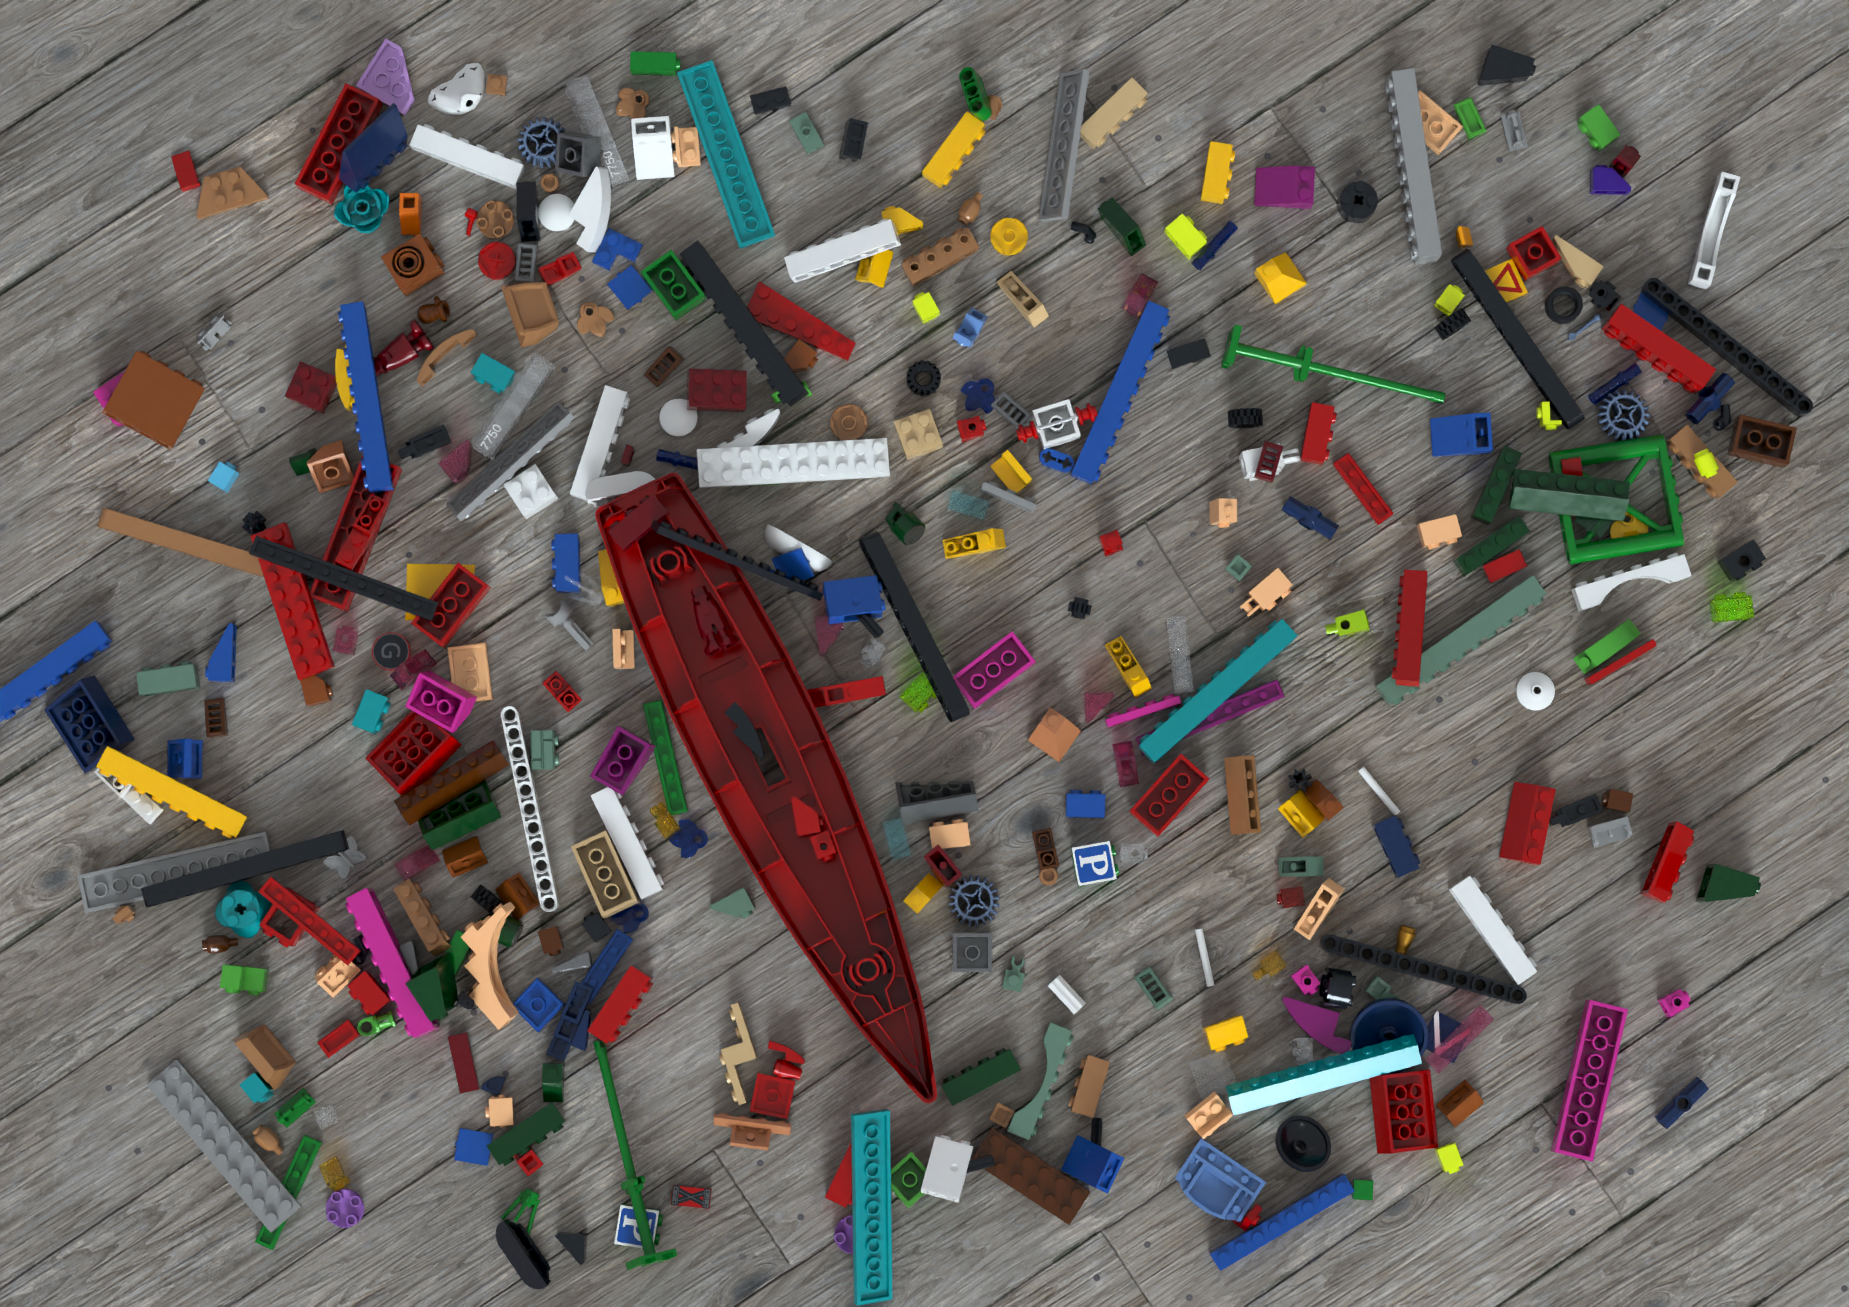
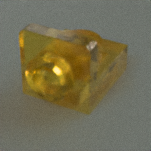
[319,1156,350,1191]

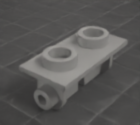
[1501,110,1528,152]
[196,314,232,351]

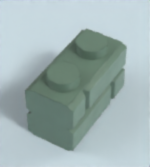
[531,730,560,770]

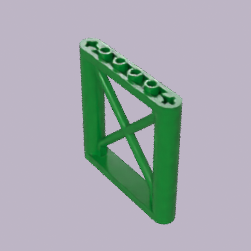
[1548,434,1684,565]

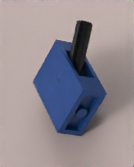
[823,575,885,638]
[1061,1117,1124,1194]

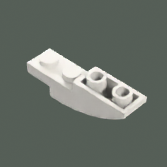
[717,408,781,448]
[94,768,163,824]

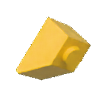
[881,206,923,235]
[903,873,943,914]

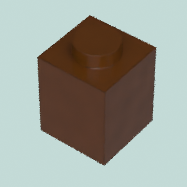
[1602,789,1633,813]
[538,926,565,956]

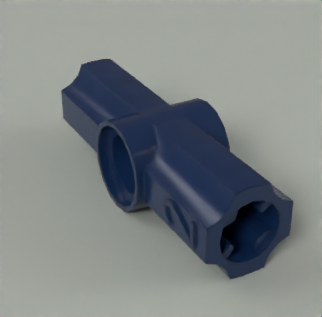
[1685,373,1735,425]
[1281,496,1339,540]
[1654,1077,1709,1129]

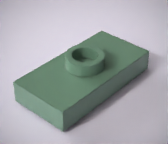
[789,112,824,155]

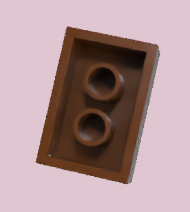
[1727,414,1797,468]

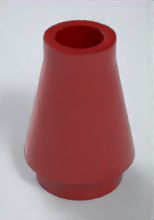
[772,1059,802,1080]

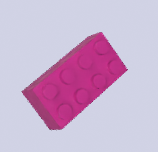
[953,631,1036,710]

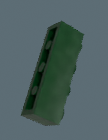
[1471,445,1522,525]
[1453,516,1530,577]
[941,1047,1021,1106]
[487,1102,565,1166]

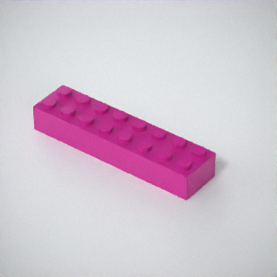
[345,888,440,1038]
[1551,1000,1628,1162]

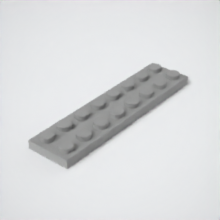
[1038,69,1089,222]
[446,402,574,521]

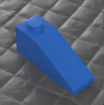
[205,623,237,682]

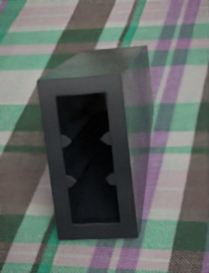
[1477,45,1536,86]
[517,181,541,242]

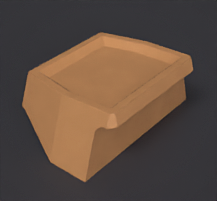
[501,282,559,348]
[232,1024,296,1090]

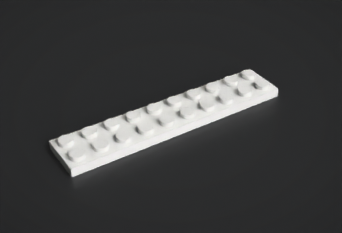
[696,438,890,488]

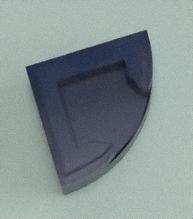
[481,1076,506,1096]

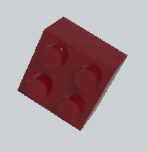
[285,361,337,414]

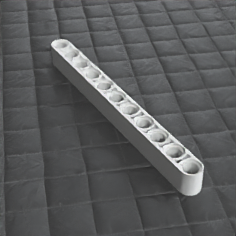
[501,706,559,912]

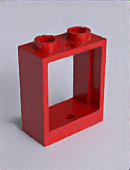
[259,887,320,948]

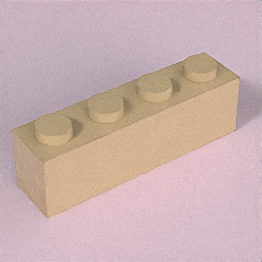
[1080,78,1148,149]

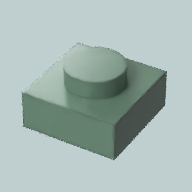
[1225,554,1252,582]

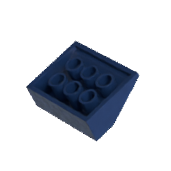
[339,103,408,193]
[44,675,135,773]

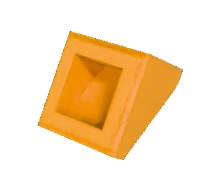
[1455,226,1473,249]

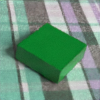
[1352,1179,1373,1200]

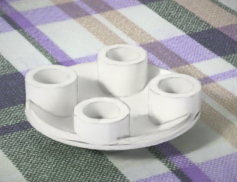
[538,194,574,231]
[659,399,698,437]

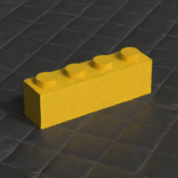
[922,111,986,189]

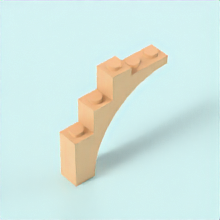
[461,902,519,1030]

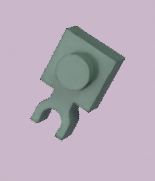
[1002,957,1025,992]
[1364,975,1400,1000]

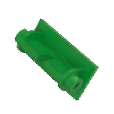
[274,1088,316,1128]

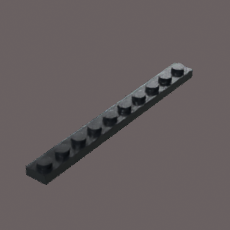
[651,520,823,601]
[249,536,439,621]

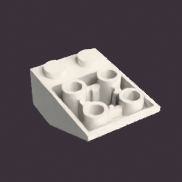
[631,116,675,180]

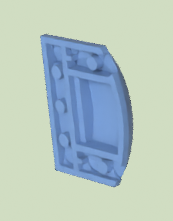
[1175,1138,1266,1222]

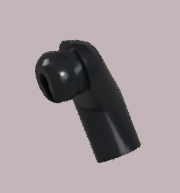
[1071,221,1096,244]
[1713,404,1731,431]
[352,935,369,964]

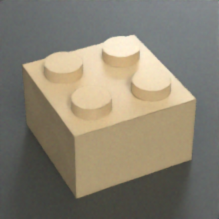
[894,409,943,460]

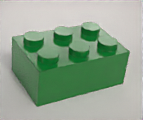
[641,250,706,321]

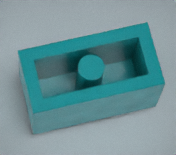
[470,353,517,394]
[351,689,391,734]
[239,1072,275,1103]

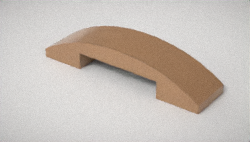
[417,329,478,387]

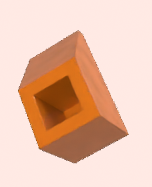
[399,193,422,235]

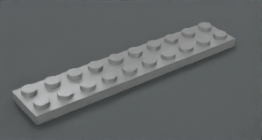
[77,832,271,913]
[147,1059,302,1232]

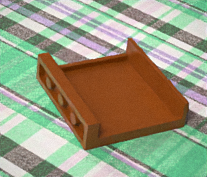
[102,351,205,450]

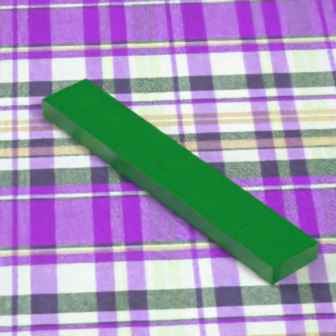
[643,700,688,816]
[255,1135,323,1250]

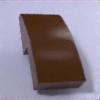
[1032,828,1059,870]

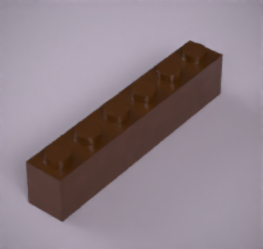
[394,740,509,825]

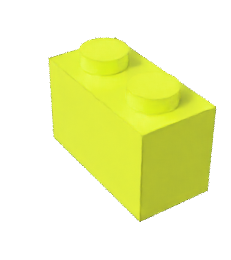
[1164,213,1207,260]

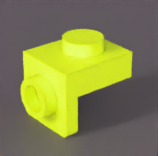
[1536,402,1562,430]

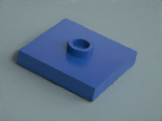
[513,977,565,1032]

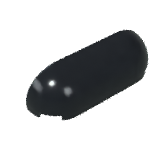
[496,1219,551,1289]

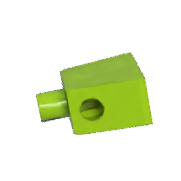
[1325,610,1371,638]

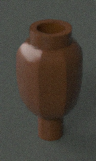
[202,935,238,954]

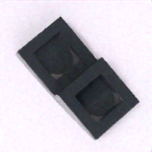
[1167,339,1211,369]

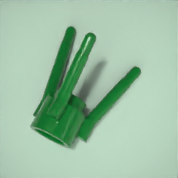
[501,1188,540,1235]

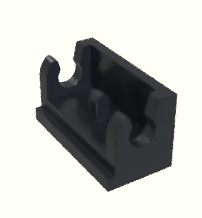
[839,118,868,162]

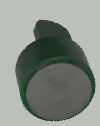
[885,502,925,545]
[478,914,524,948]

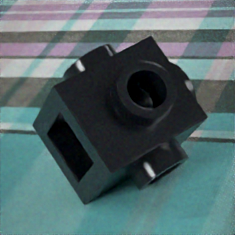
[1588,280,1621,311]

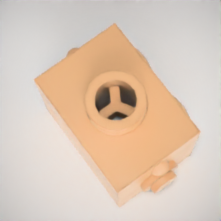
[1209,498,1237,528]
[485,1095,514,1128]

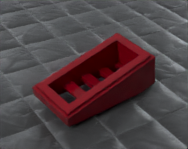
[1254,441,1283,483]

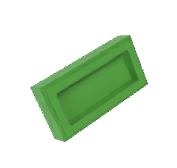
[1453,97,1487,140]

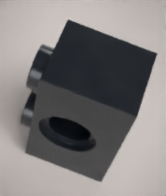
[1717,539,1766,581]

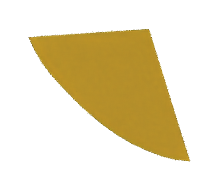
[405,564,476,621]

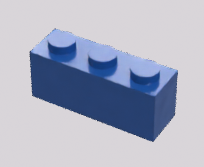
[551,533,581,593]

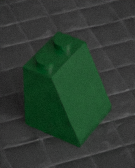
[1696,864,1761,903]
[405,952,458,1022]

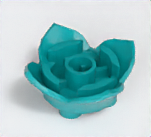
[334,185,389,234]
[215,881,273,938]

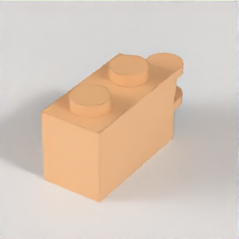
[1240,568,1293,617]

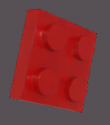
[750,1073,796,1119]

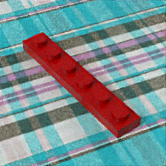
[258,877,361,966]

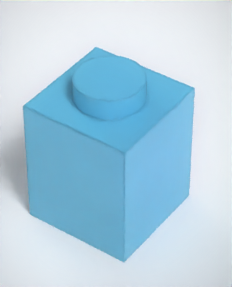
[208,461,239,493]

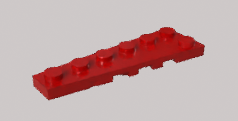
[747,281,856,361]

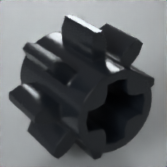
[242,511,267,535]
[1068,597,1092,619]
[1288,769,1312,793]

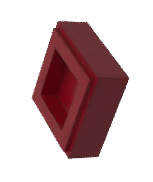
[621,444,635,467]

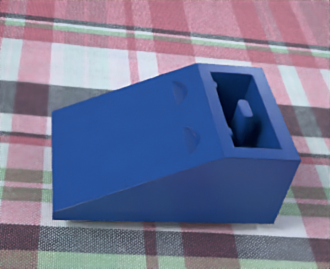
[1430,412,1493,457]

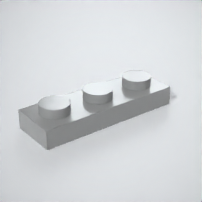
[981,481,1036,514]

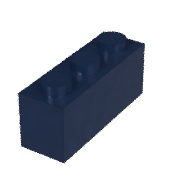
[1372,815,1420,878]

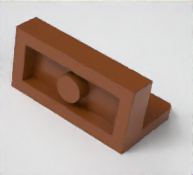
[442,836,488,878]
[495,873,540,920]
[1436,1080,1484,1127]

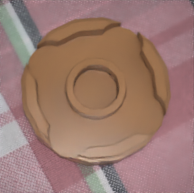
[830,404,868,441]

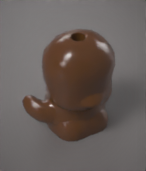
[417,296,450,324]

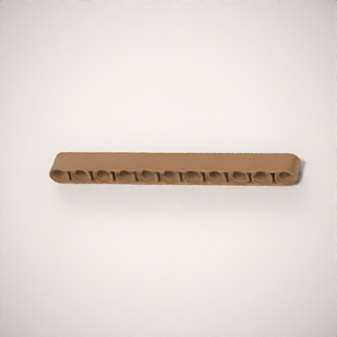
[97,508,264,577]

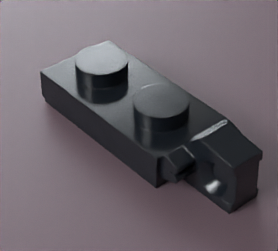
[398,425,452,459]
[1549,794,1603,827]

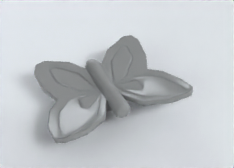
[323,836,367,879]

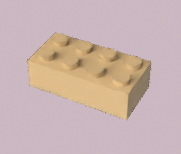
[571,830,640,918]

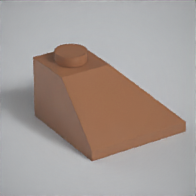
[307,440,354,493]
[1028,707,1081,762]

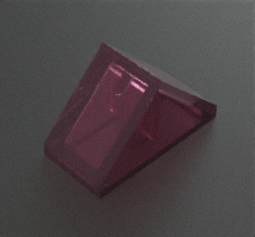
[1084,692,1115,724]

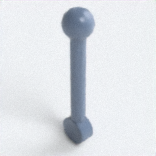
[1568,313,1601,341]

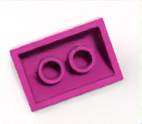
[405,671,477,733]

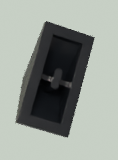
[555,1232,587,1265]

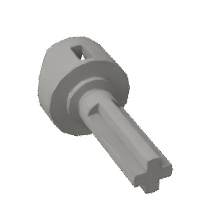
[545,599,594,651]

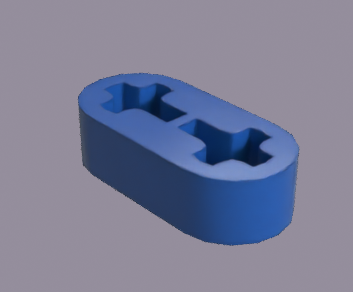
[1039,448,1074,473]

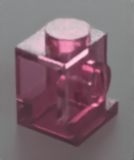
[332,626,358,655]

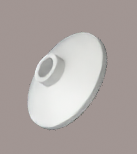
[1516,672,1555,710]

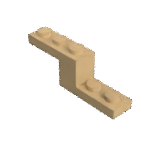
[719,1002,757,1105]

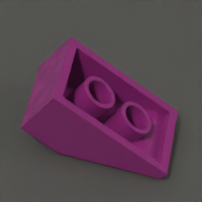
[1254,166,1315,209]
[590,726,656,795]

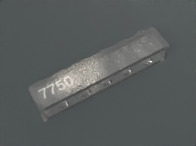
[564,74,630,189]
[471,352,555,461]

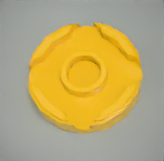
[990,218,1028,256]

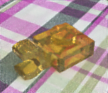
[650,802,680,839]
[1252,950,1287,981]

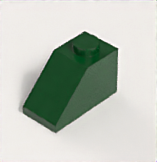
[542,1063,565,1102]

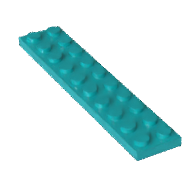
[677,60,776,249]
[851,1109,893,1306]

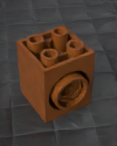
[381,233,445,296]

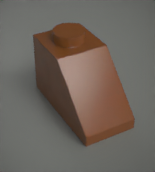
[784,339,818,372]
[300,675,333,707]
[1302,779,1344,821]

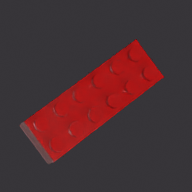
[295,83,383,205]
[1602,304,1717,394]

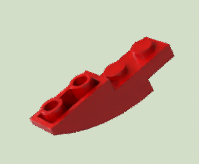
[335,493,389,571]
[807,676,886,708]

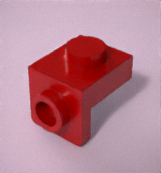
[1231,1204,1262,1232]

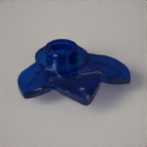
[961,378,995,414]
[669,820,708,858]
[610,903,649,933]

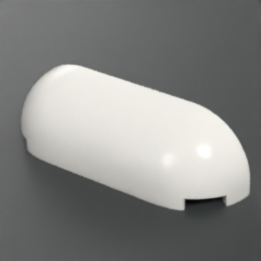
[586,471,655,507]
[764,524,833,572]

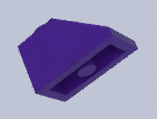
[1590,165,1631,195]

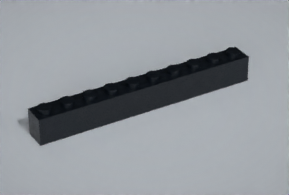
[680,240,809,407]

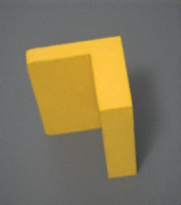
[855,250,893,288]
[991,450,1032,493]
[1278,790,1324,838]

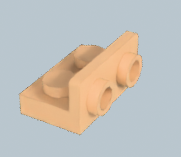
[671,126,701,168]
[612,629,635,669]
[315,955,361,997]
[1184,1091,1233,1139]

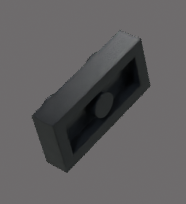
[750,86,791,115]

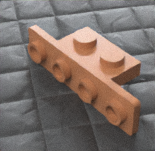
[714,1113,791,1151]

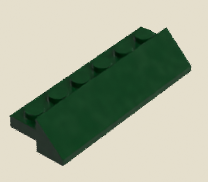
[1509,469,1630,521]

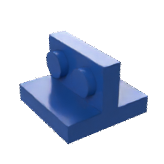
[167,739,203,779]

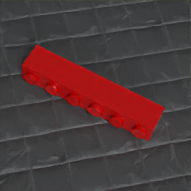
[1392,570,1428,687]

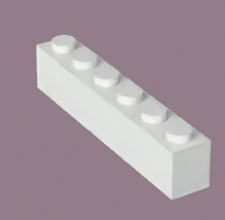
[410,124,525,190]
[784,219,901,283]
[570,385,630,501]
[590,787,664,900]
[1448,876,1537,985]

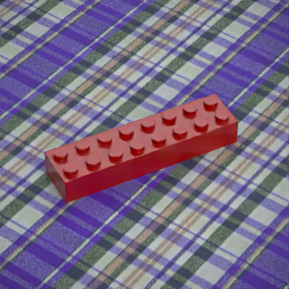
[310,455,402,612]

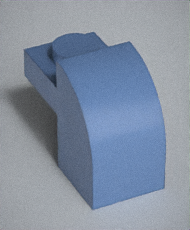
[953,308,988,347]

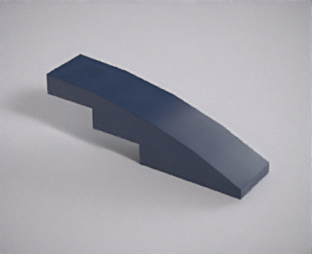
[546,981,594,1062]

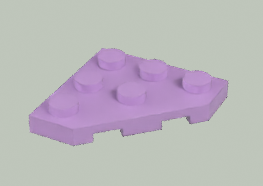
[356,38,415,116]

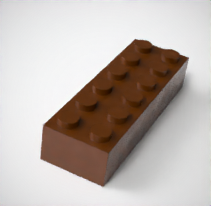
[971,1127,1090,1225]

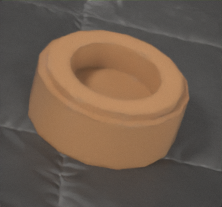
[540,173,560,193]
[1039,867,1058,885]

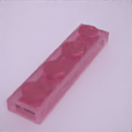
[1424,1005,1494,1074]

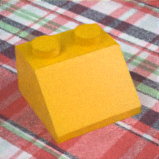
[1203,1015,1248,1052]

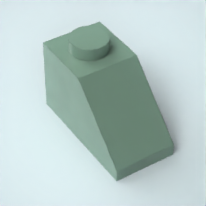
[1278,856,1324,877]
[710,888,755,919]

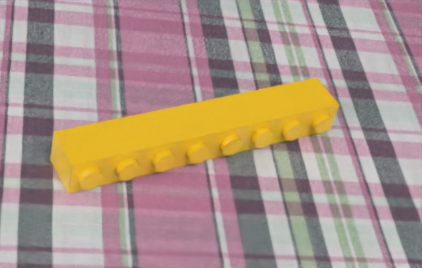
[96,746,248,839]

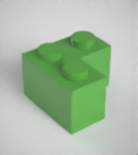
[220,964,269,996]

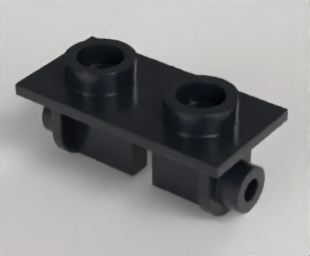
[455,990,478,1010]

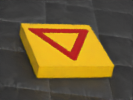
[1485,259,1528,303]

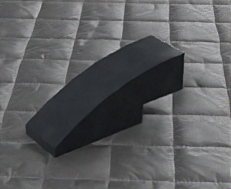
[725,702,765,760]

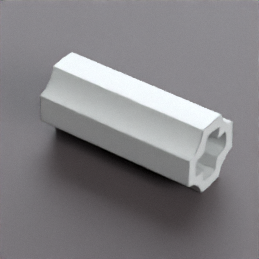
[1048,975,1086,1014]

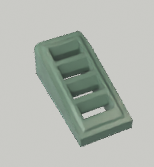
[1134,966,1173,1011]

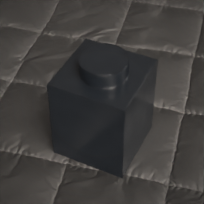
[582,912,612,943]

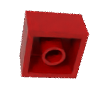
[1506,226,1562,281]

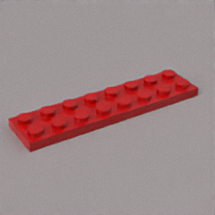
[251,522,335,680]

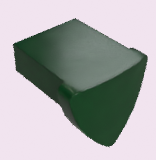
[289,448,317,476]

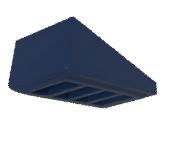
[571,1009,592,1051]

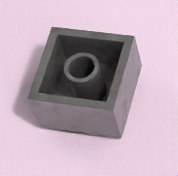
[555,132,601,177]
[953,933,992,972]

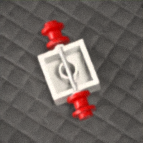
[1016,399,1097,450]

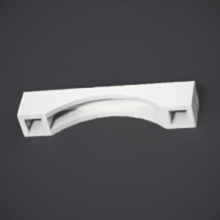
[1688,172,1740,289]
[1571,553,1692,612]

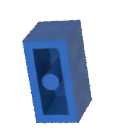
[1065,790,1105,818]

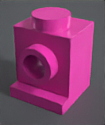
[1290,965,1321,996]
[1658,989,1691,1017]

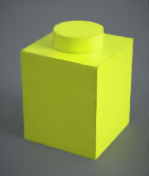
[1433,284,1465,317]
[912,292,940,324]
[1434,1142,1463,1174]

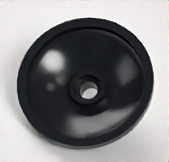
[1275,1116,1331,1172]

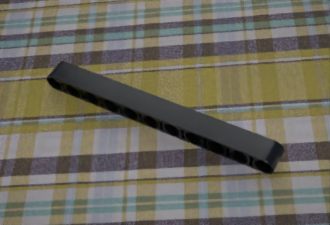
[1451,249,1585,430]
[1642,278,1813,417]
[859,532,970,723]
[141,830,349,907]
[1320,935,1527,1004]

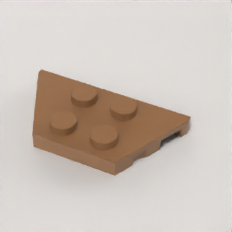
[197,167,269,219]

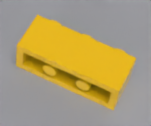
[1200,141,1235,204]

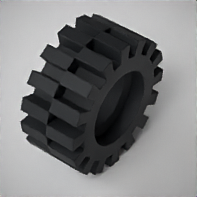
[1434,308,1471,340]
[906,360,941,396]
[1228,408,1263,429]
[470,884,505,915]

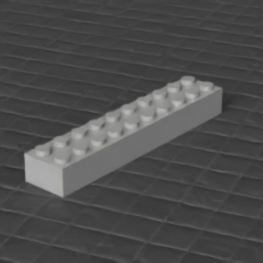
[1384,68,1442,265]

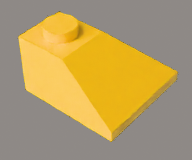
[1254,252,1307,304]

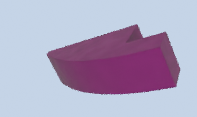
[1281,996,1352,1054]

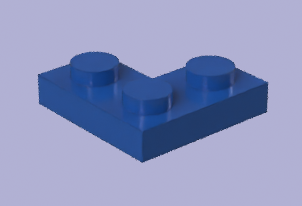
[592,228,643,271]

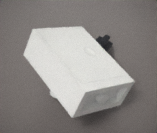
[921,1135,995,1203]

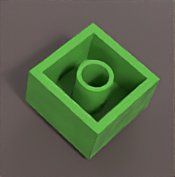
[891,1152,927,1209]

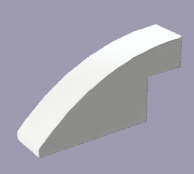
[569,166,611,252]

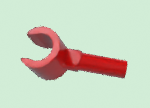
[465,208,478,236]

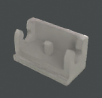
[1587,816,1632,848]

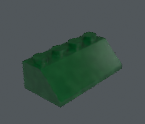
[418,780,501,850]

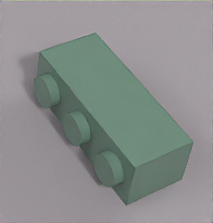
[136,661,200,697]

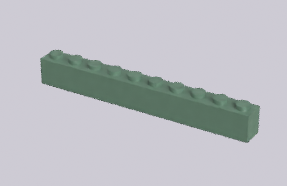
[1375,575,1547,706]

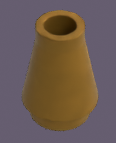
[1395,925,1416,955]

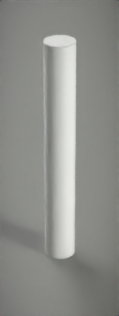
[1358,767,1401,816]
[1195,928,1214,987]

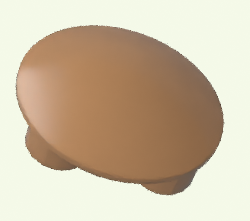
[476,200,514,238]

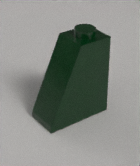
[1097,197,1146,256]

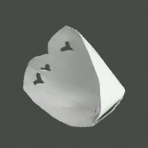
[428,63,485,115]

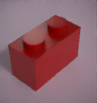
[347,971,392,1015]

